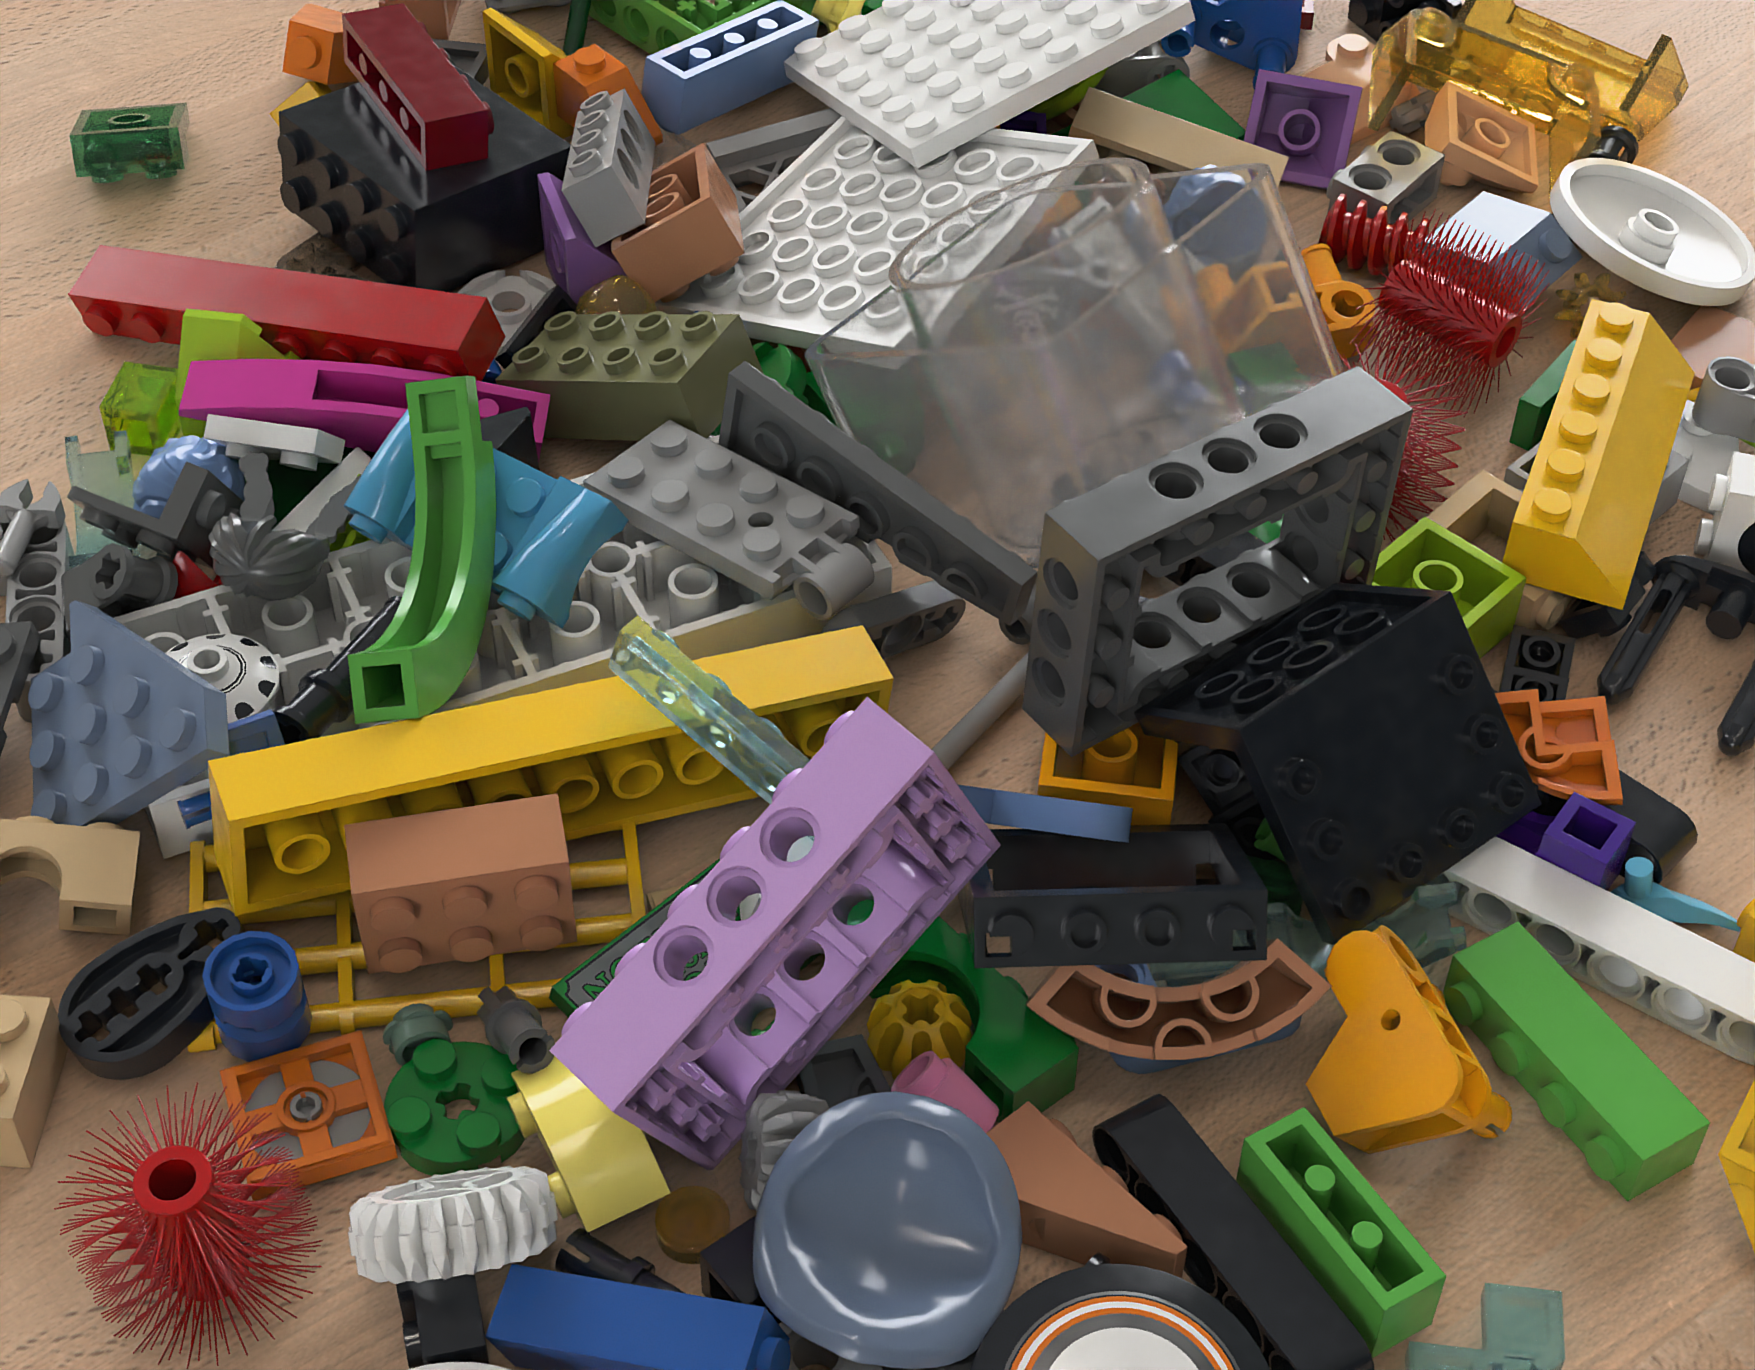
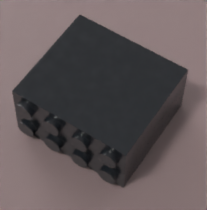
[277,63,571,292]

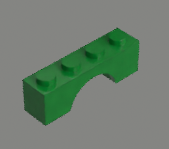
[847,899,1079,1123]

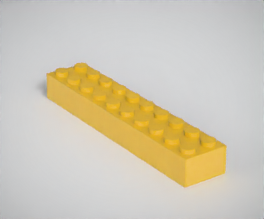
[208,625,894,916]

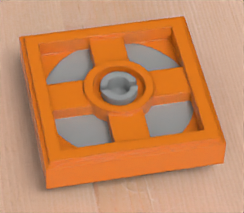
[219,1030,398,1201]

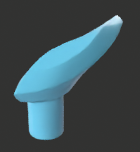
[1611,857,1740,932]

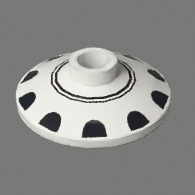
[165,634,280,724]

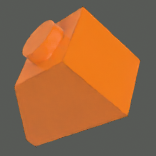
[553,43,663,146]

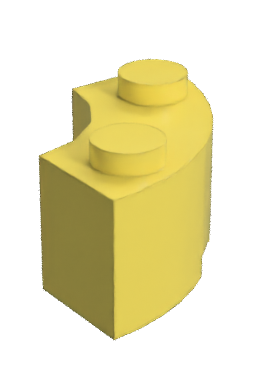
[507,1056,670,1233]

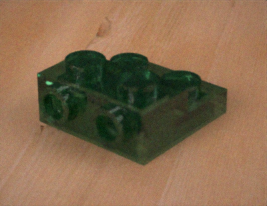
[69,102,190,183]

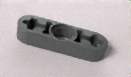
[820,580,966,659]

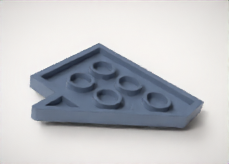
[28,600,230,826]

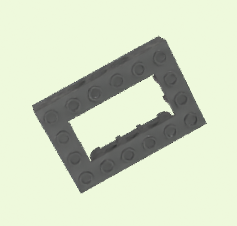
[1022,366,1413,757]

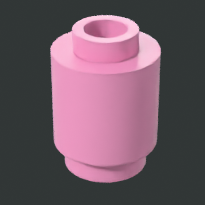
[891,1051,999,1133]

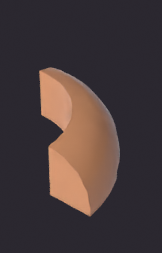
[1025,938,1332,1060]

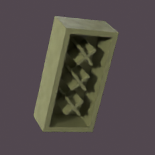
[495,311,764,441]

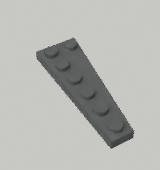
[718,361,1038,626]

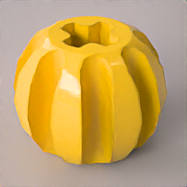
[867,979,972,1080]

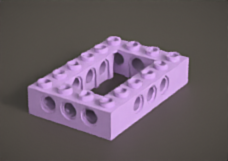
[549,697,1001,1172]

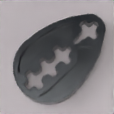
[58,907,246,1080]

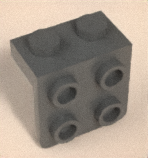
[67,462,244,569]

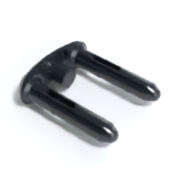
[1597,555,1755,756]

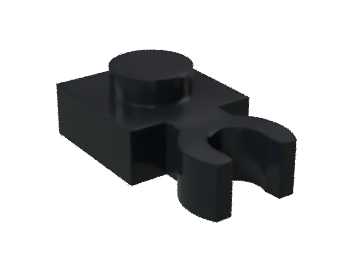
[1558,551,1657,640]

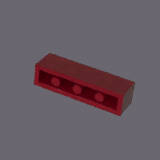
[342,3,494,171]

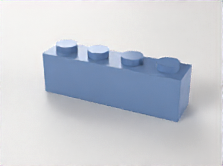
[641,0,819,135]

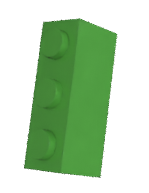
[1236,1107,1446,1358]

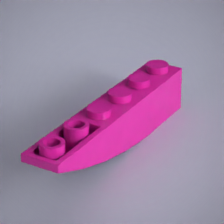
[179,359,551,462]

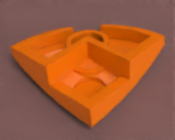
[1495,689,1623,806]

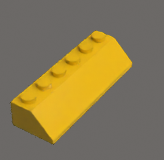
[1502,299,1695,610]

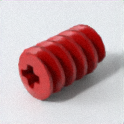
[1318,193,1432,277]

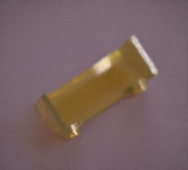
[1446,0,1689,143]
[1368,7,1601,197]

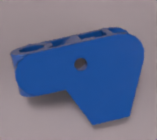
[1161,0,1303,90]

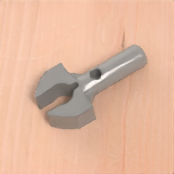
[0,479,66,576]

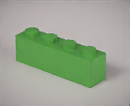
[1443,921,1710,1202]

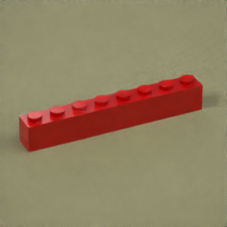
[68,245,506,382]

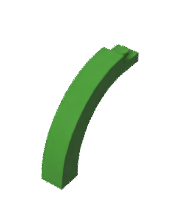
[347,376,496,724]

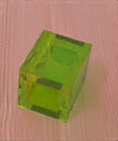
[99,361,181,456]

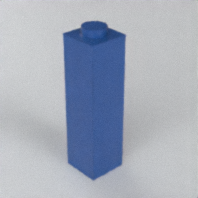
[485,1264,791,1370]

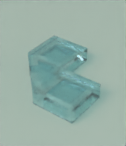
[1405,1283,1565,1370]

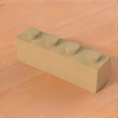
[1068,87,1289,216]

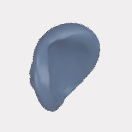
[753,1091,1022,1369]

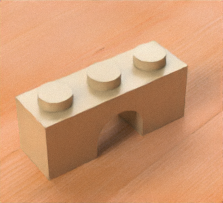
[0,816,140,935]

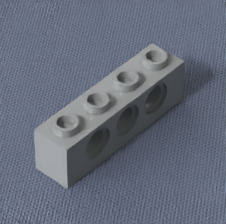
[561,88,656,248]

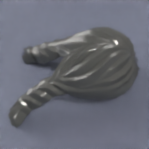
[208,451,362,601]

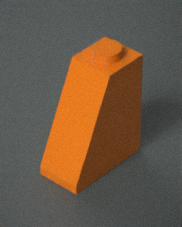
[282,4,358,85]

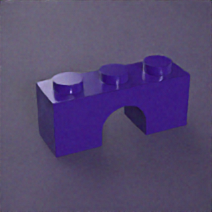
[1496,792,1636,891]

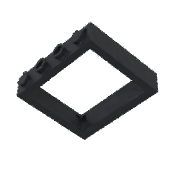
[958,823,1268,968]

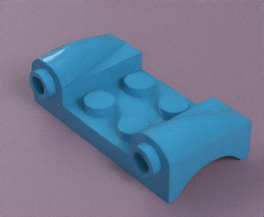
[343,409,629,629]

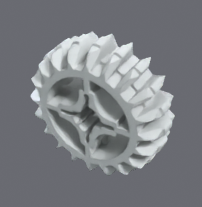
[348,1165,558,1284]

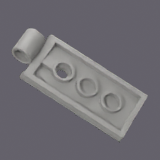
[583,419,875,620]

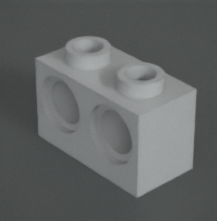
[1326,130,1445,225]

